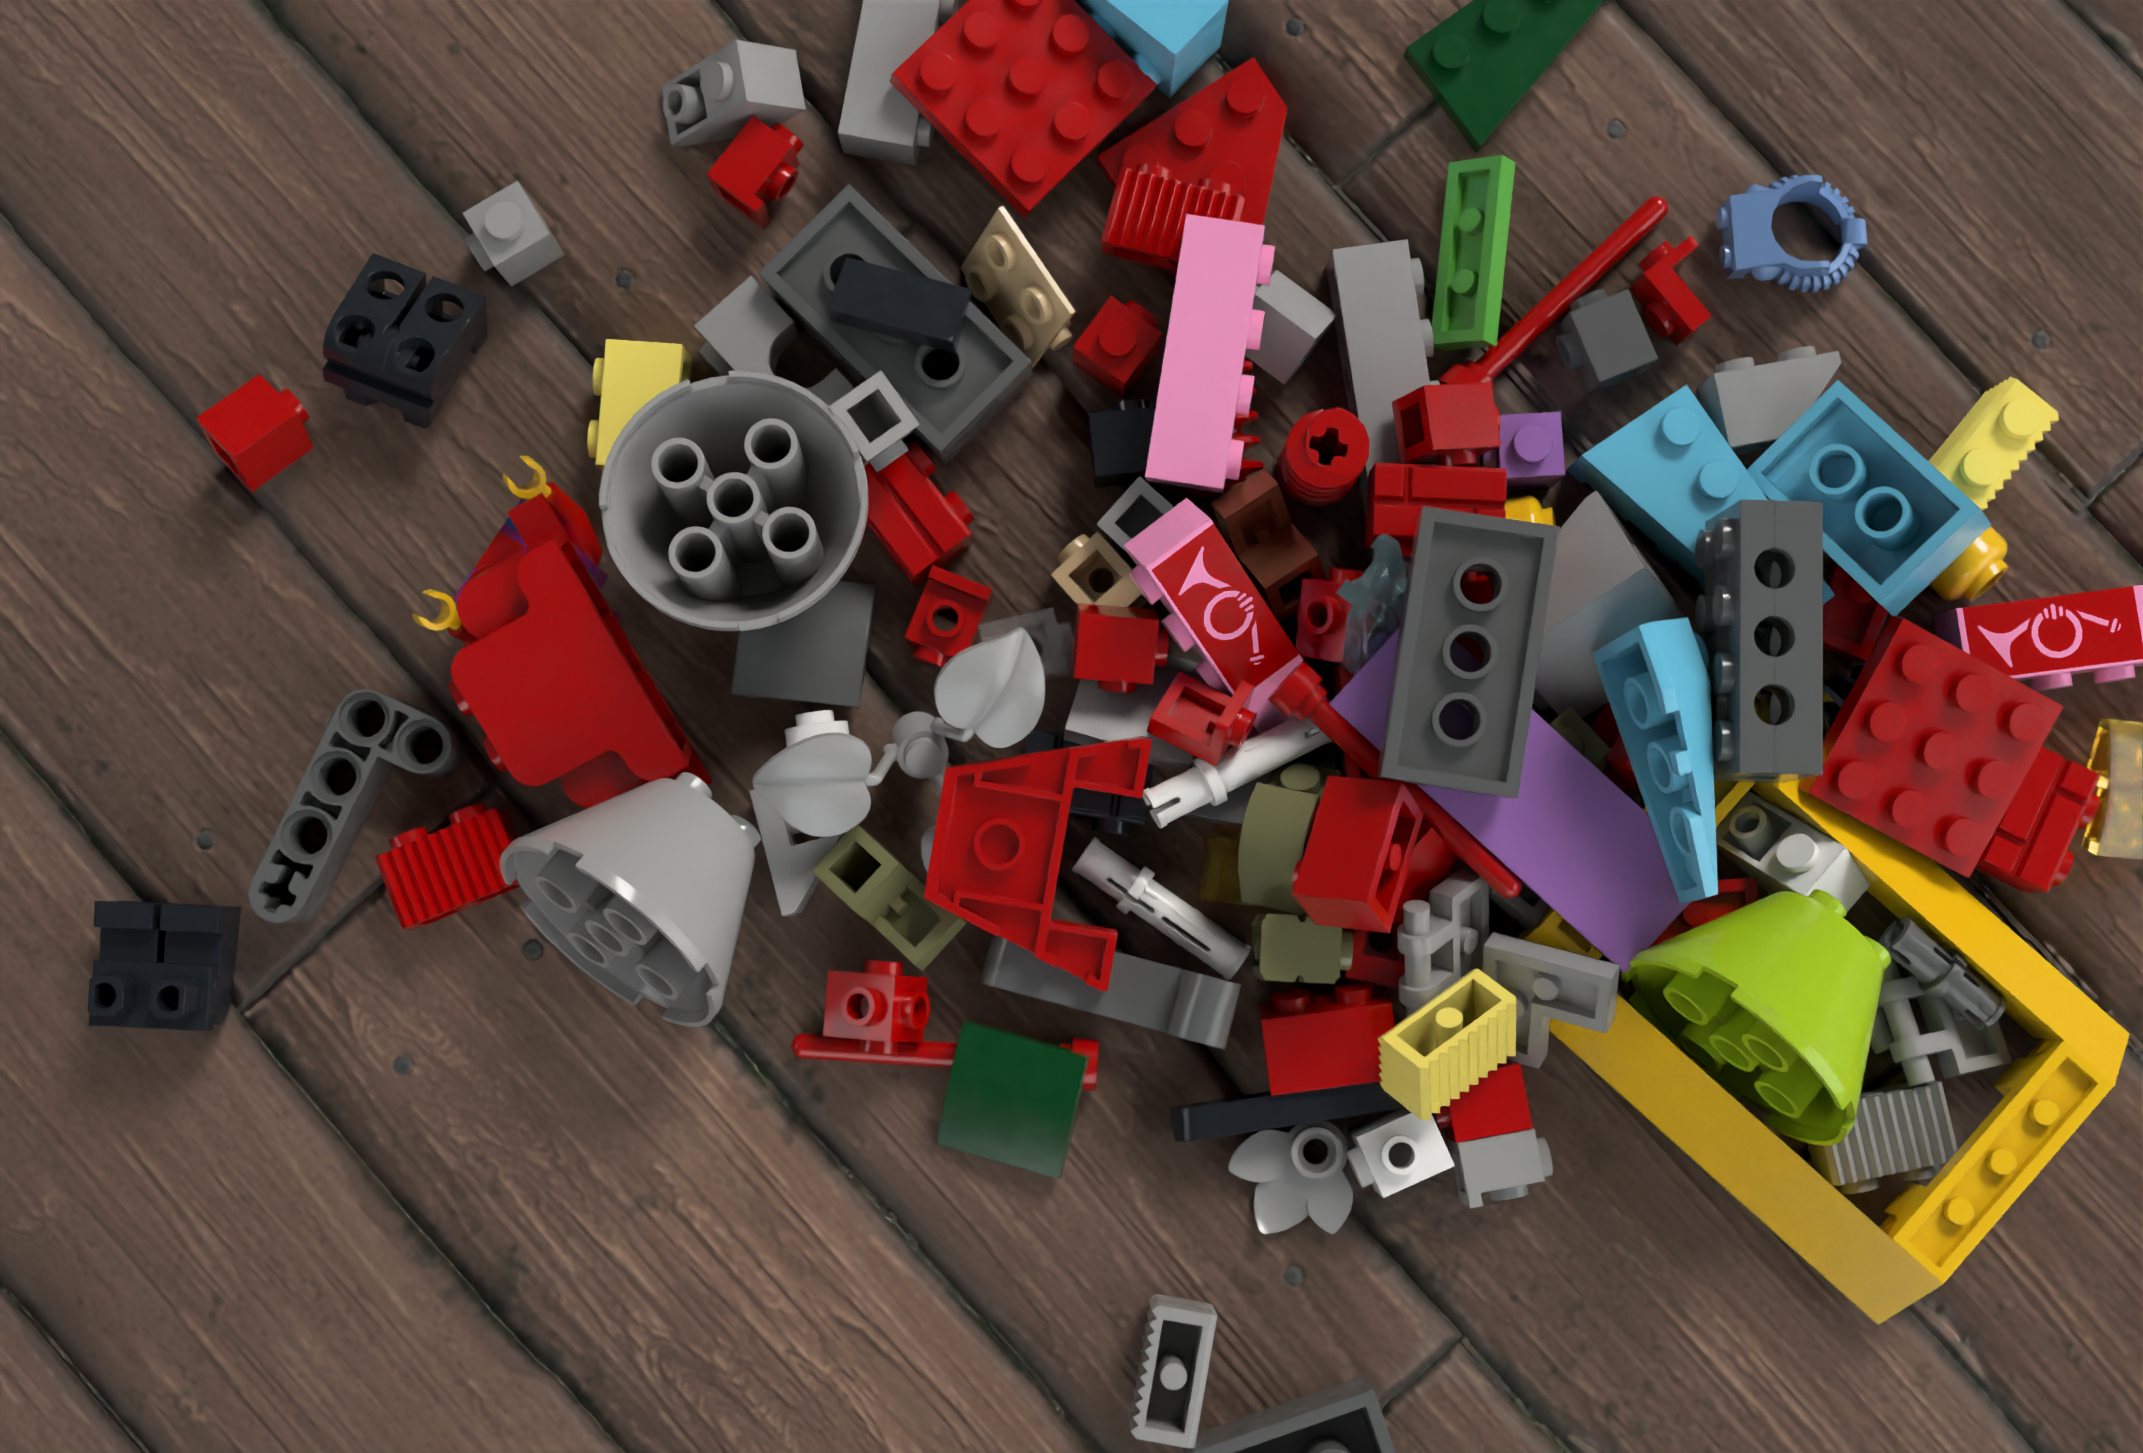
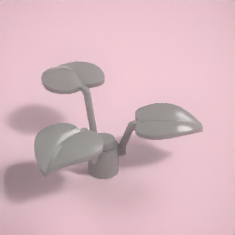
[752,627,1045,872]

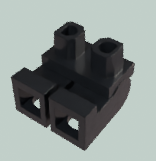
[323,253,488,429]
[87,900,242,1031]

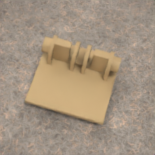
[960,206,1075,368]

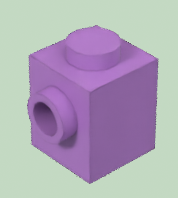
[1477,412,1565,491]

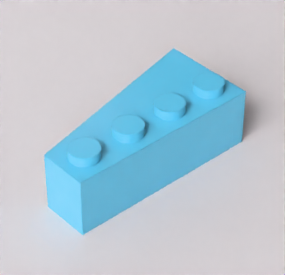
[1075,0,1229,99]
[1566,384,1835,604]

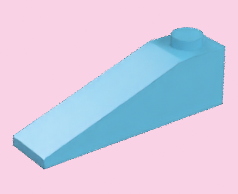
[1592,617,1718,905]

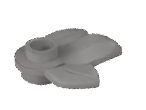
[1228,1120,1353,1234]

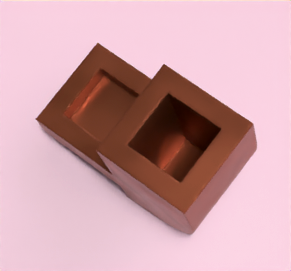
[1211,468,1326,623]

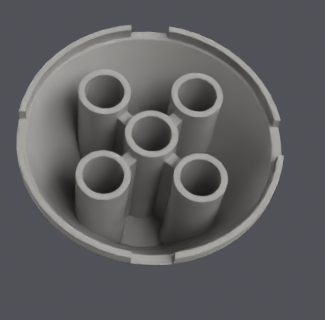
[599,370,869,631]
[500,772,761,1027]

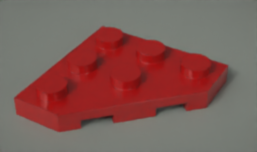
[1097,57,1288,282]

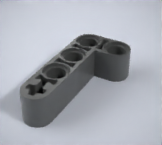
[248,689,467,924]
[978,934,1242,1049]

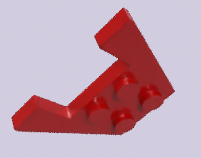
[924,736,1152,992]

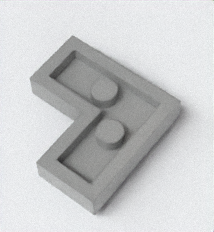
[1482,932,1620,1069]

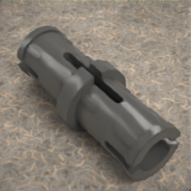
[1879,916,2007,1030]

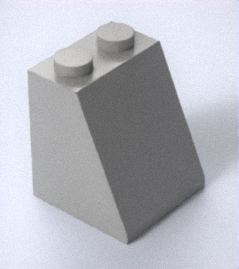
[1533,490,1695,719]

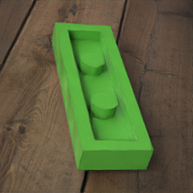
[1432,155,1515,351]

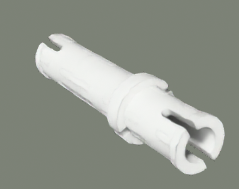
[1142,716,1333,829]
[1071,837,1252,981]

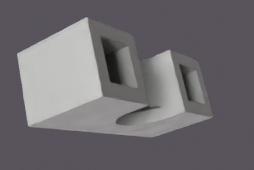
[694,276,854,406]

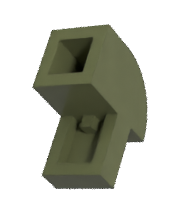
[1238,761,1343,915]
[811,825,966,971]

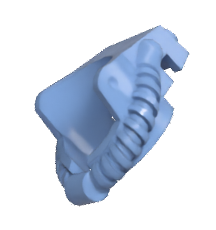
[1716,175,1868,293]

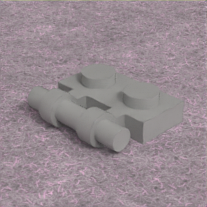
[1397,865,1489,1018]
[1877,958,2012,1087]

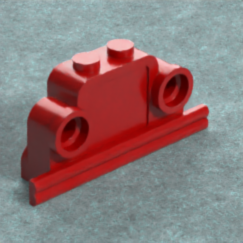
[449,492,713,808]

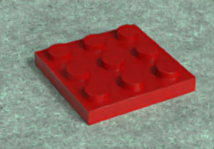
[889,0,1157,218]
[1798,616,2064,878]

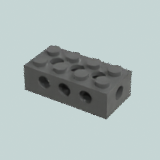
[758,184,1032,466]
[1695,500,1823,783]
[1376,506,1560,799]

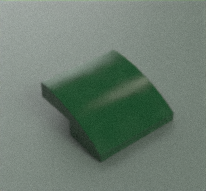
[937,1020,1091,1179]

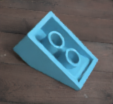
[1747,380,1992,616]

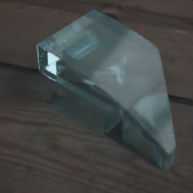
[1336,533,1407,675]

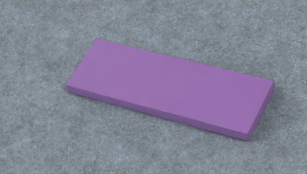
[1329,626,1690,973]

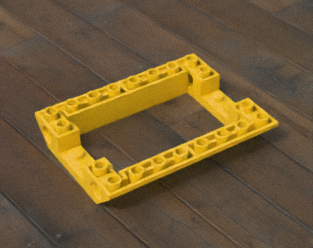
[1517,779,2130,1325]

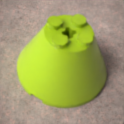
[1621,889,1891,1146]

